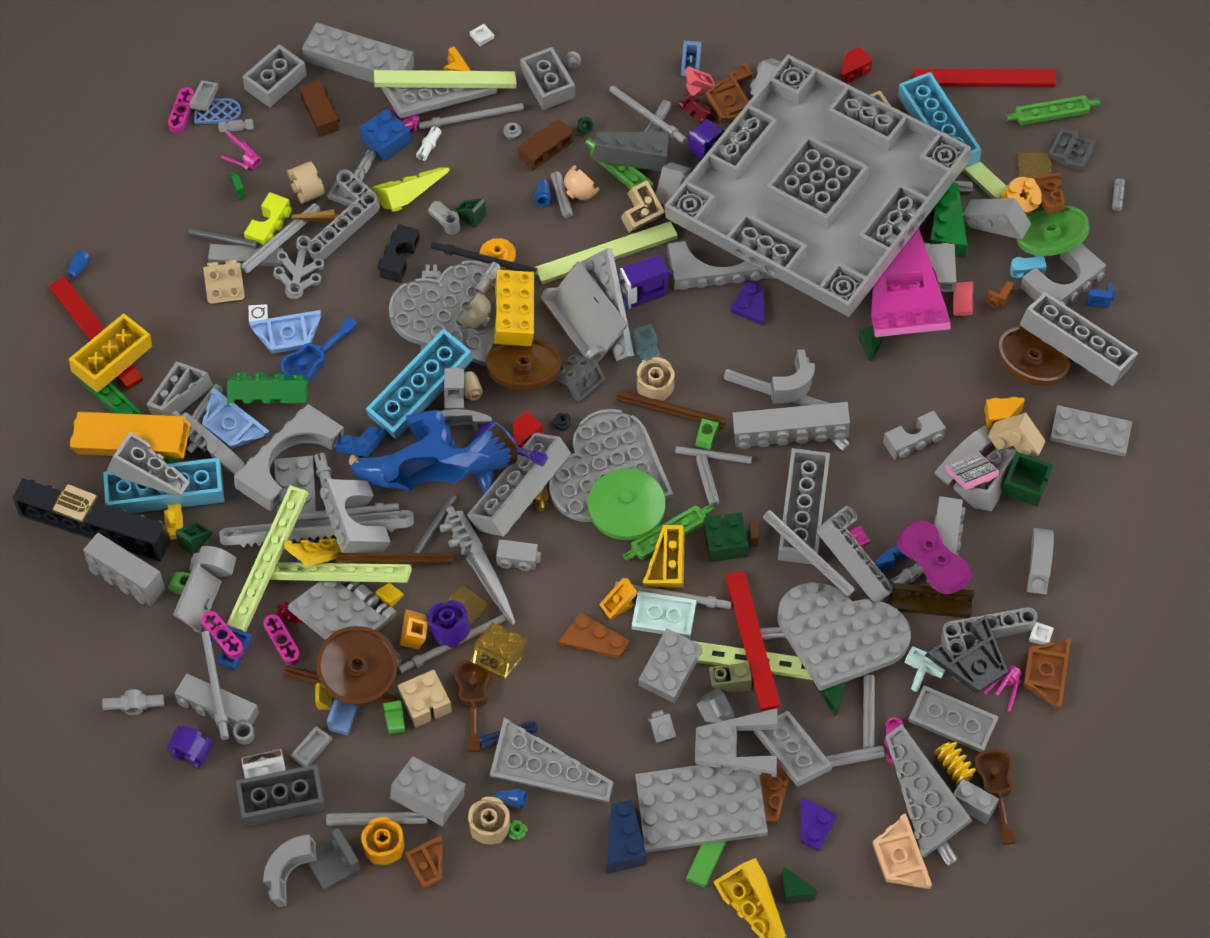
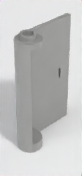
[541,261,628,362]

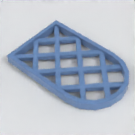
[194,98,241,124]

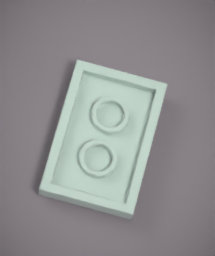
[632,591,696,638]

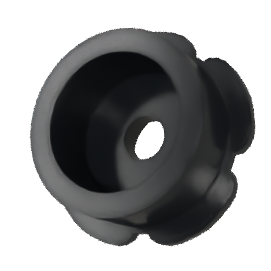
[553,413,572,431]

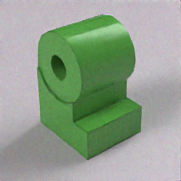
[695,418,719,450]
[168,572,190,594]
[383,700,405,735]

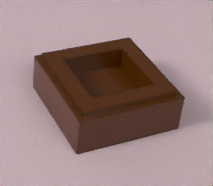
[749,521,759,547]

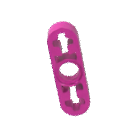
[168,87,194,133]
[201,611,244,659]
[263,614,300,666]

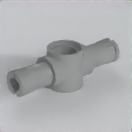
[102,689,164,715]

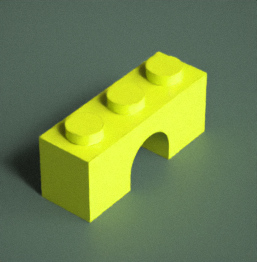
[244,192,291,247]

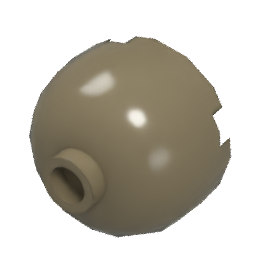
[456,291,491,329]

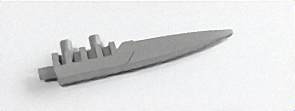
[171,411,246,475]
[440,506,515,625]

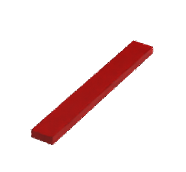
[913,69,1056,87]
[49,276,143,390]
[725,571,780,712]

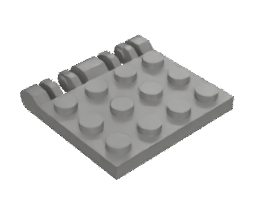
[288,581,397,640]

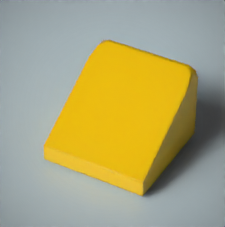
[376,583,404,607]
[315,683,333,710]

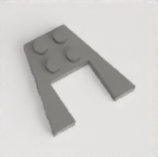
[695,709,778,777]

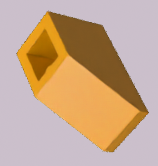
[984,397,1025,429]
[400,609,428,650]

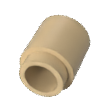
[464,371,483,401]

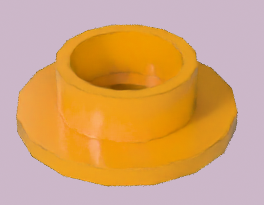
[480,238,516,270]

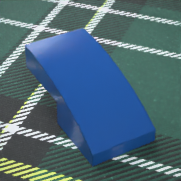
[875,545,908,572]

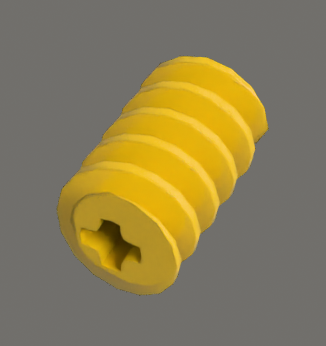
[934,742,976,787]

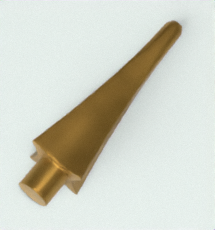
[292,209,340,225]
[535,483,548,512]

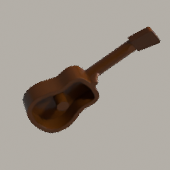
[454,659,491,752]
[973,749,1016,845]

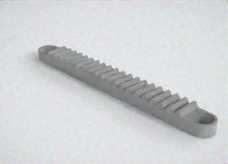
[219,510,414,547]

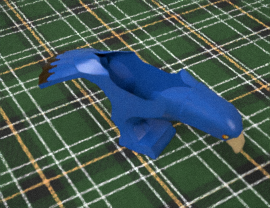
[349,410,518,491]

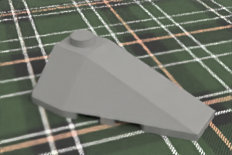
[107,432,189,497]
[954,447,1017,511]

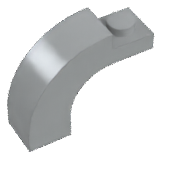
[770,350,815,404]
[1027,528,1054,595]
[263,834,317,907]

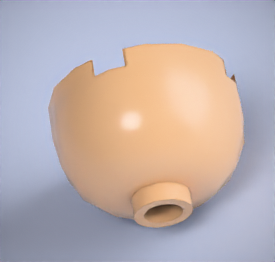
[564,165,600,201]

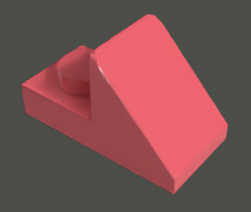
[684,67,716,97]

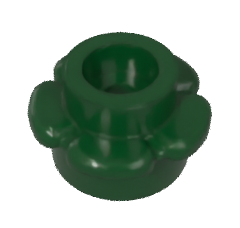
[577,117,594,134]

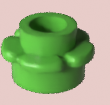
[508,820,527,840]

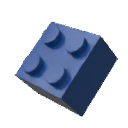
[360,108,411,162]

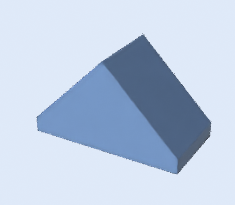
[681,40,701,76]

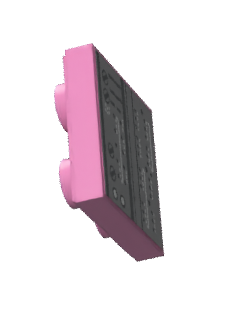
[945,452,999,490]

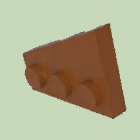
[1031,172,1065,213]
[559,612,630,659]
[759,763,790,824]

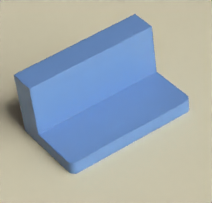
[327,699,359,736]

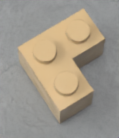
[621,180,665,233]
[988,413,1045,457]

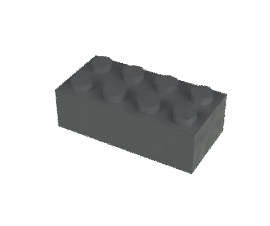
[236,764,326,827]

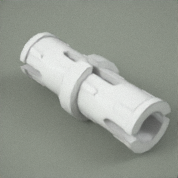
[416,126,442,161]

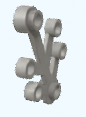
[273,236,324,299]

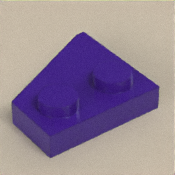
[731,281,764,326]
[800,798,838,851]

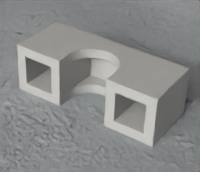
[444,367,464,410]
[883,411,946,460]

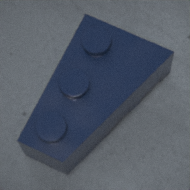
[606,799,647,874]

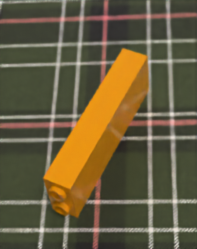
[70,412,191,459]

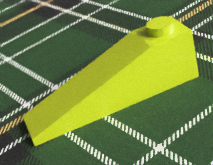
[371,167,450,212]

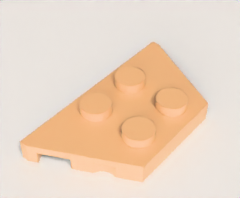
[872,813,932,889]

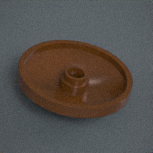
[996,327,1070,386]
[486,338,561,390]
[316,626,397,705]

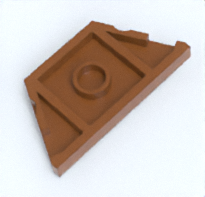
[1023,638,1071,710]

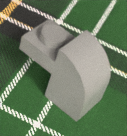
[189,546,236,578]

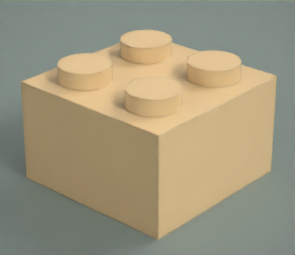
[397,669,452,728]

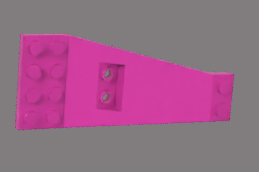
[871,228,951,337]

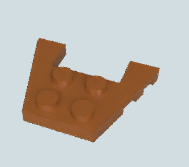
[705,62,753,123]

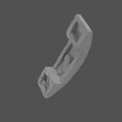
[441,409,492,431]
[934,426,993,486]

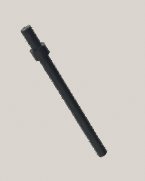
[431,242,538,275]

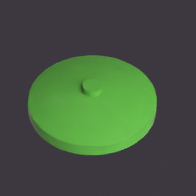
[1016,205,1090,256]
[588,469,666,540]

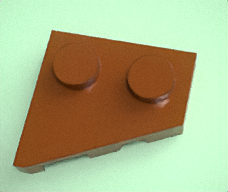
[405,836,443,891]

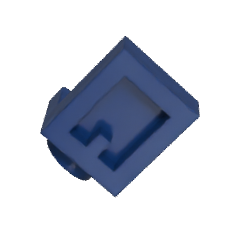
[1086,283,1115,308]

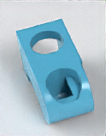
[1010,255,1047,279]

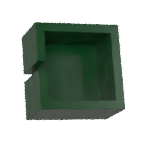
[1002,452,1053,507]
[703,512,749,562]

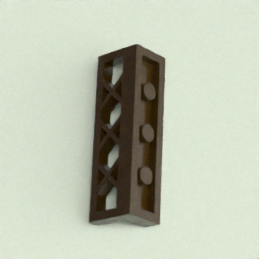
[892,583,974,618]

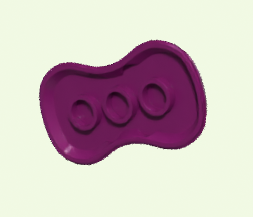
[897,520,972,594]

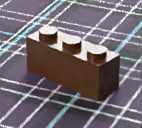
[299,80,341,137]
[518,119,573,171]

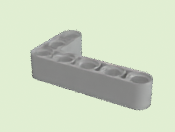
[307,169,380,260]
[817,506,893,602]
[941,608,1038,681]

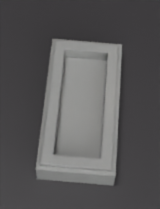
[190,80,219,111]
[290,726,332,767]

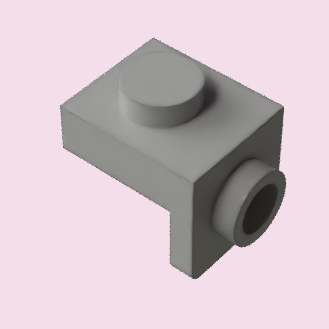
[647,710,676,742]

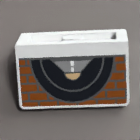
[242,749,286,779]

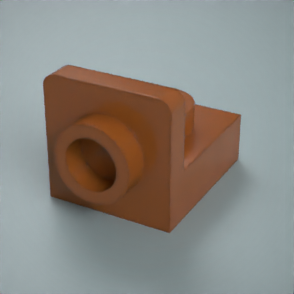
[986,281,1014,310]

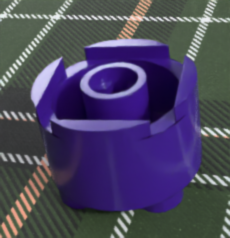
[688,119,725,159]
[427,600,471,648]
[166,725,214,769]

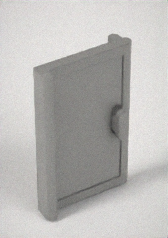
[173,563,222,633]

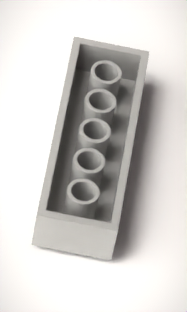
[302,22,414,83]
[1019,292,1138,386]
[733,402,850,449]
[467,433,571,537]
[778,448,830,565]

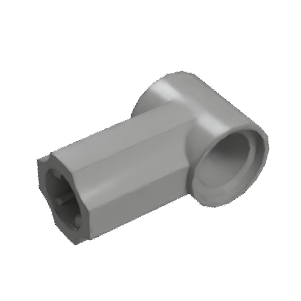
[428,201,461,235]

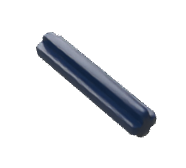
[479,721,538,748]

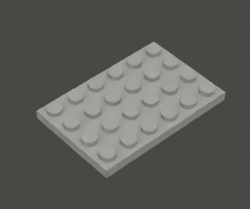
[635,765,768,853]

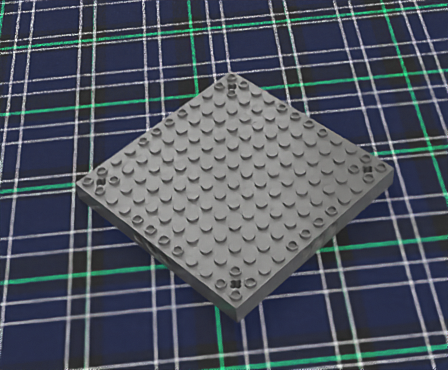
[664,54,971,317]

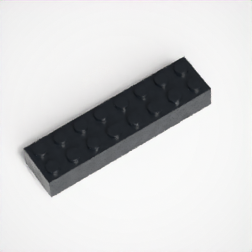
[12,478,170,562]

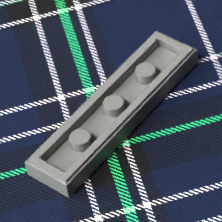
[208,244,283,267]

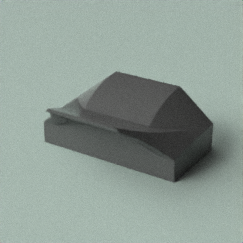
[696,689,735,724]

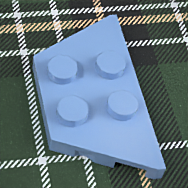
[249,310,321,354]
[202,388,269,449]

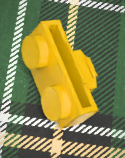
[164,504,183,540]

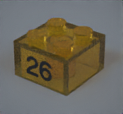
[471,622,528,678]

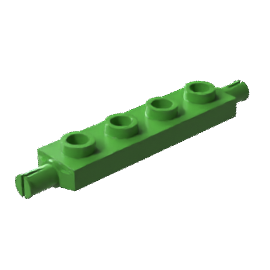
[1005,95,1100,126]
[585,138,656,195]
[623,504,714,561]

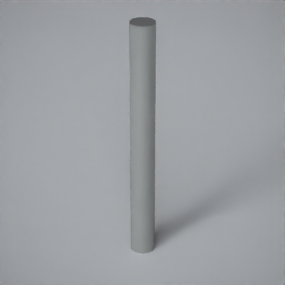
[675,446,752,464]

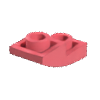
[953,281,974,316]

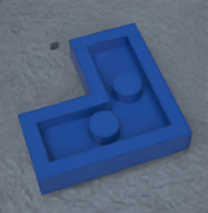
[334,426,387,457]
[210,625,253,671]

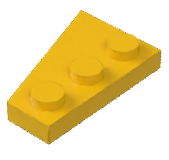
[283,539,342,567]

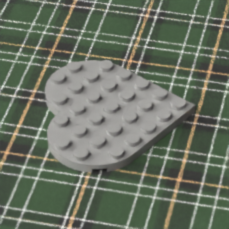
[389,261,496,366]
[549,409,673,522]
[778,582,911,691]

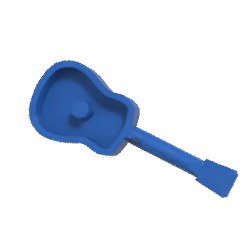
[280,317,357,384]

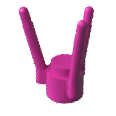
[221,131,261,170]
[984,665,1021,712]

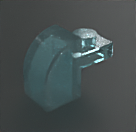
[633,324,661,362]

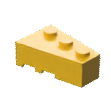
[643,525,685,588]

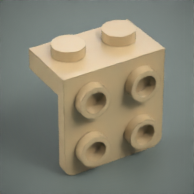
[203,260,245,304]

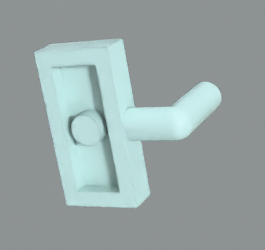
[904,646,945,692]

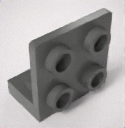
[554,354,606,402]
[308,828,360,890]

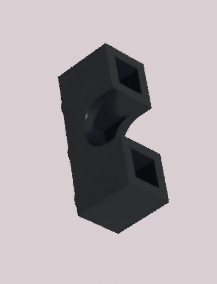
[378,224,420,283]

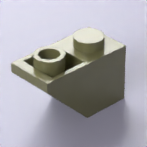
[709,662,752,693]

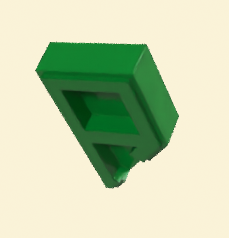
[229,172,246,201]

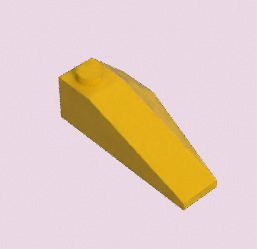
[713,858,786,938]

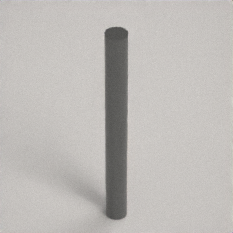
[189,228,258,248]
[412,495,457,553]

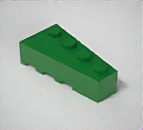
[930,183,967,258]
[227,371,309,403]

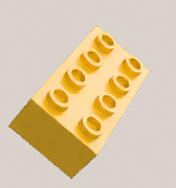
[494,270,534,346]
[69,313,152,393]

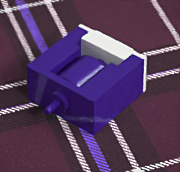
[619,255,674,309]

